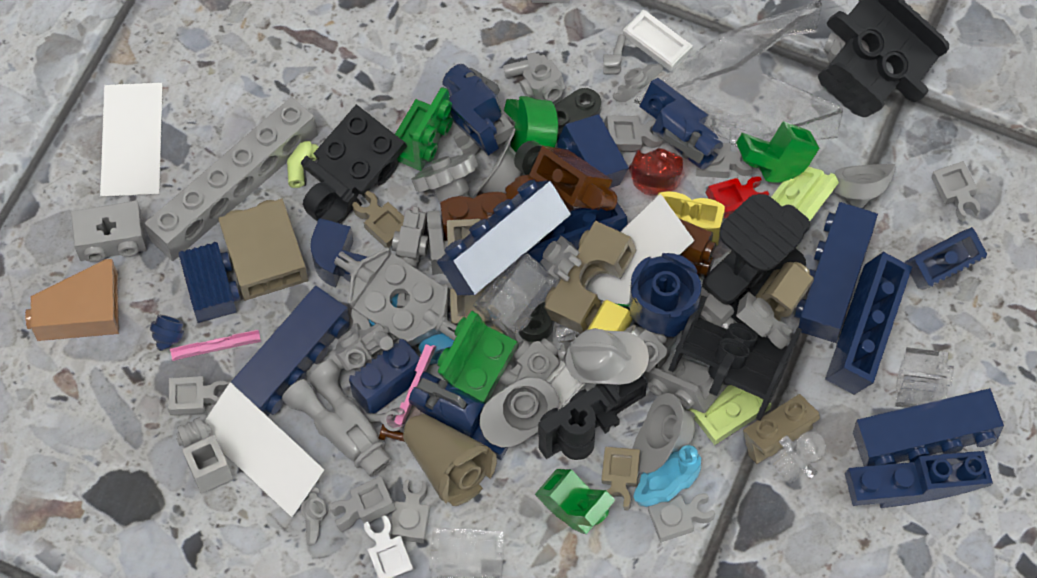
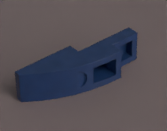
[844,451,993,508]

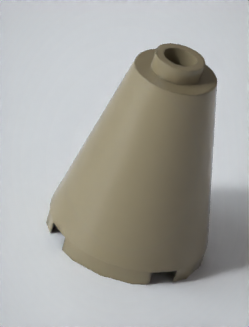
[403,414,497,506]

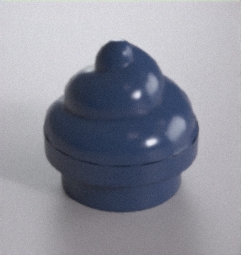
[150,314,184,351]

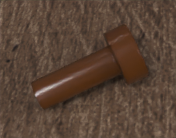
[379,424,405,442]

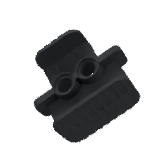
[818,0,950,117]
[702,194,810,324]
[668,295,802,421]

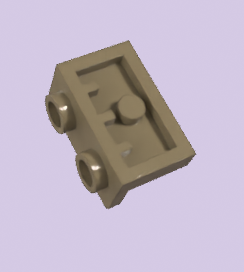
[743,394,820,464]

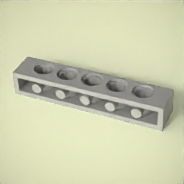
[145,96,318,261]

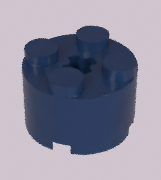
[629,253,702,337]

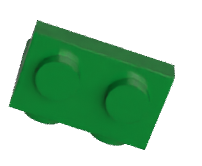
[395,87,453,171]

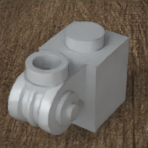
[176,417,233,494]

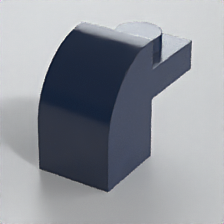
[310,218,367,288]

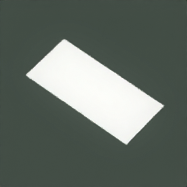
[100,83,162,196]
[586,194,695,305]
[205,382,324,517]

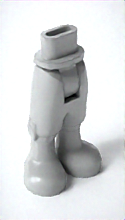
[282,359,392,477]

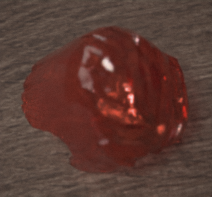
[629,148,685,196]

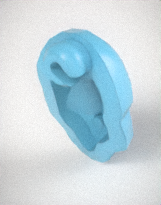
[633,445,701,507]

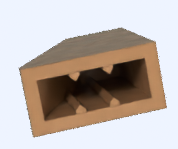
[25,259,119,341]

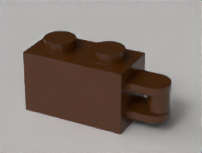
[529,145,618,211]

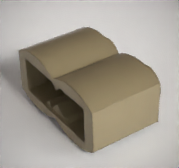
[755,262,814,321]

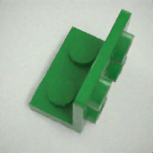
[437,311,519,403]

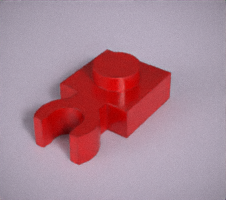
[705,176,769,219]

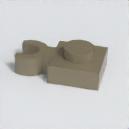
[352,191,404,248]
[601,447,641,510]

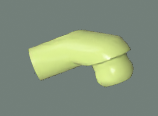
[287,141,319,188]

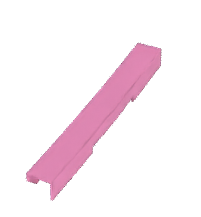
[170,330,261,361]
[394,344,436,430]

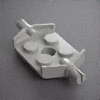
[334,247,457,346]

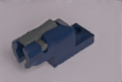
[442,63,502,156]
[639,78,723,170]
[409,372,509,460]

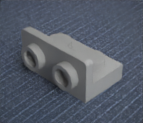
[644,353,728,413]

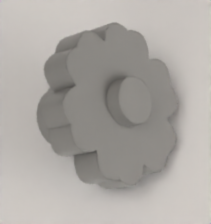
[411,152,479,202]

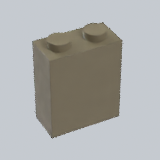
[218,198,309,301]

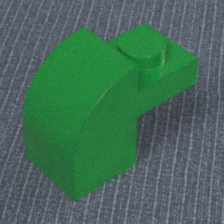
[504,96,558,152]
[736,121,820,183]
[535,469,615,535]

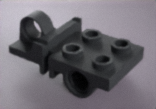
[301,104,407,224]
[538,376,647,460]

